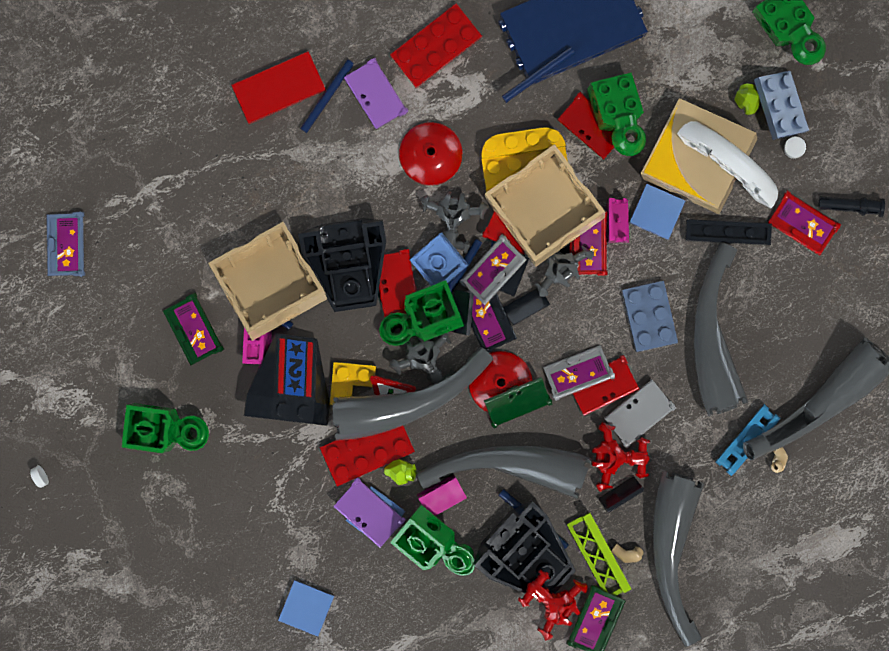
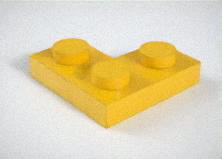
[330,362,376,405]

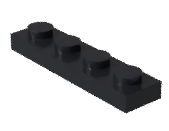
[685,219,772,246]

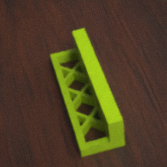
[566,512,631,596]

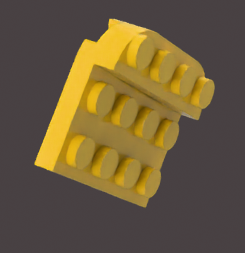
[481,128,567,192]

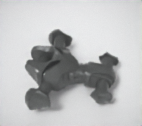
[420,191,489,253]
[522,245,594,297]
[389,332,456,390]

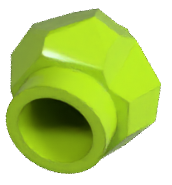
[734,84,760,115]
[384,459,416,485]

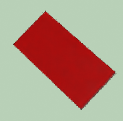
[231,51,326,124]

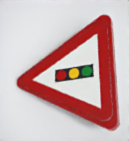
[370,375,416,395]

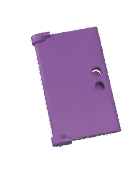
[344,58,408,129]
[333,478,406,547]

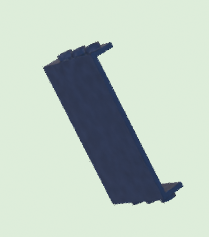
[498,0,648,86]

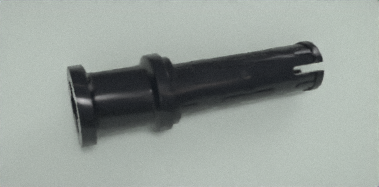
[818,196,885,217]

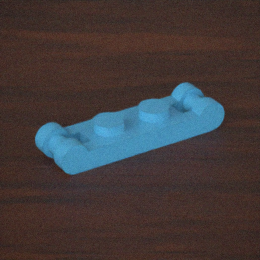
[715,404,780,476]

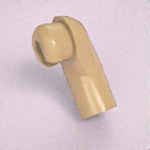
[771,447,788,473]
[611,543,644,563]

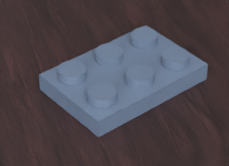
[754,71,809,140]
[622,281,678,352]

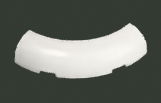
[677,121,778,208]

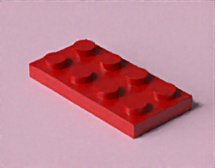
[390,3,482,89]
[320,426,415,487]

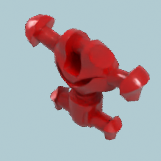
[591,422,650,492]
[518,570,588,641]

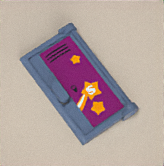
[47,212,85,277]

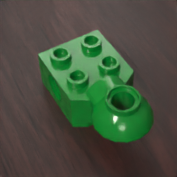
[752,0,826,65]
[587,72,646,156]
[379,280,464,346]
[122,403,209,453]
[390,505,475,576]

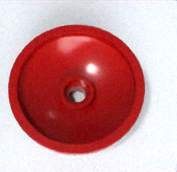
[399,122,462,186]
[469,351,532,412]

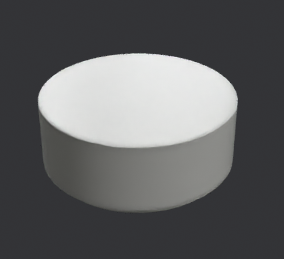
[784,137,806,159]
[30,465,49,488]

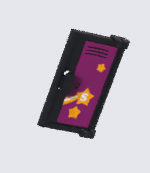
[471,293,517,353]

